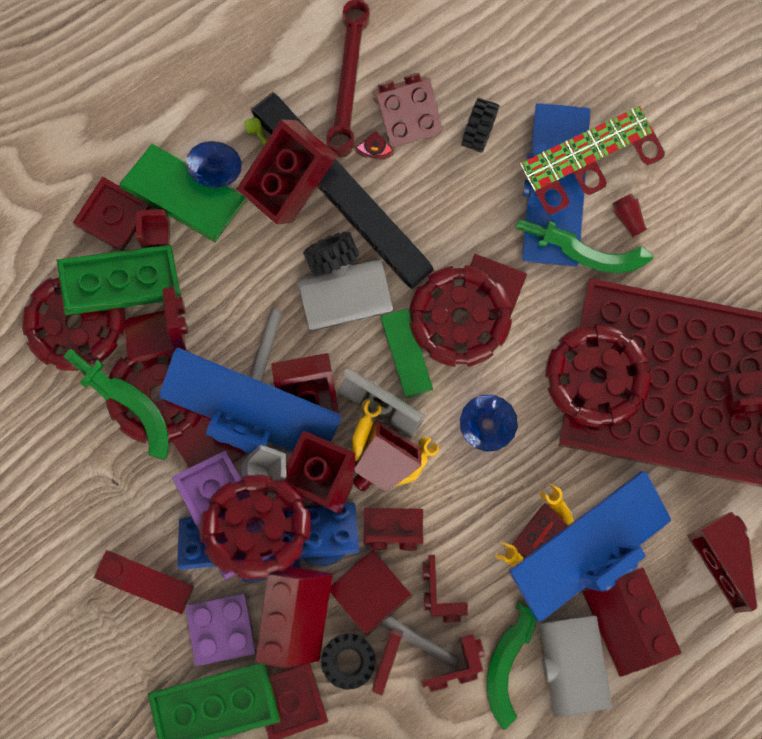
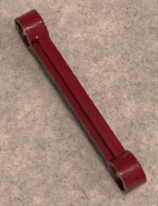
[326,0,370,157]

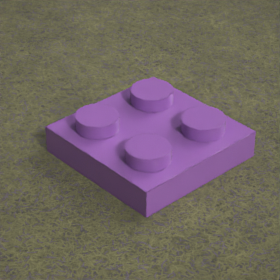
[186,594,256,666]

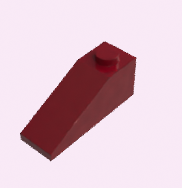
[93,550,194,614]

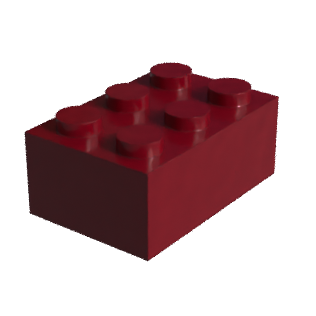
[236,120,338,224]

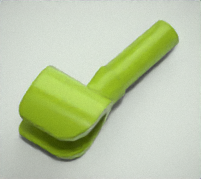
[244,118,267,146]

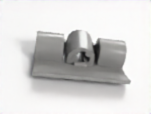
[297,259,393,331]
[338,369,425,438]
[539,616,612,717]

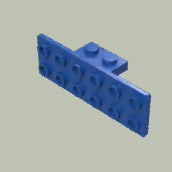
[522,103,590,267]
[159,348,342,454]
[509,471,671,622]
[177,502,359,582]

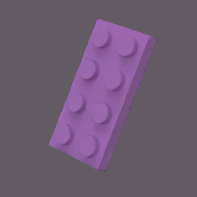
[172,451,273,580]

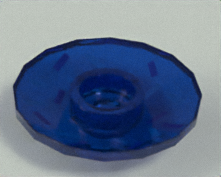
[186,141,242,188]
[460,394,518,452]

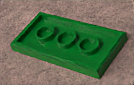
[120,144,246,242]
[56,245,181,315]
[147,663,280,739]

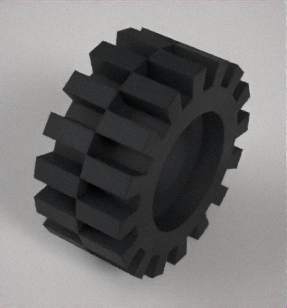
[461,97,499,153]
[303,231,359,275]
[321,633,376,690]

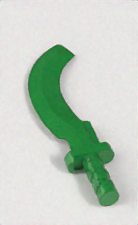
[515,218,654,273]
[64,349,169,460]
[487,601,542,730]

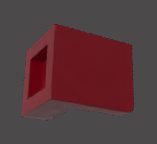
[136,210,170,248]

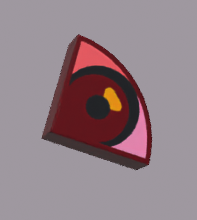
[355,131,394,159]

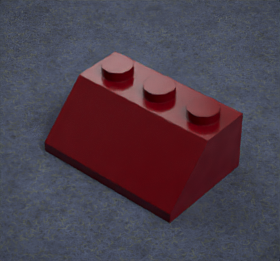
[256,566,333,668]
[582,567,682,677]

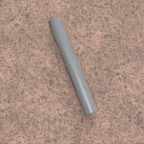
[251,309,282,382]
[380,617,459,668]

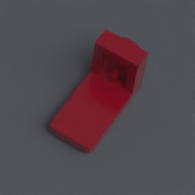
[423,555,468,622]

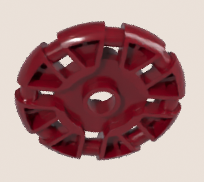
[409,265,512,367]
[22,277,126,371]
[545,324,651,428]
[106,350,203,443]
[200,474,311,579]

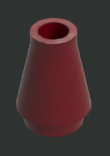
[612,193,648,237]

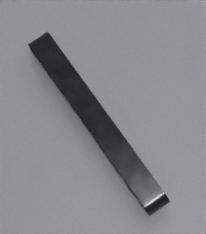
[251,92,434,289]

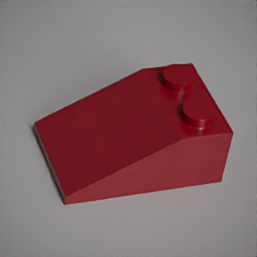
[687,512,758,613]

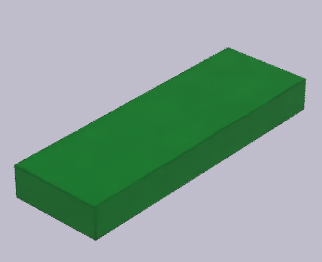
[380,308,433,399]

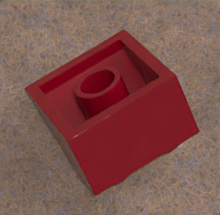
[271,353,340,414]
[284,431,356,514]

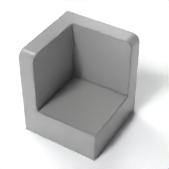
[241,445,286,496]

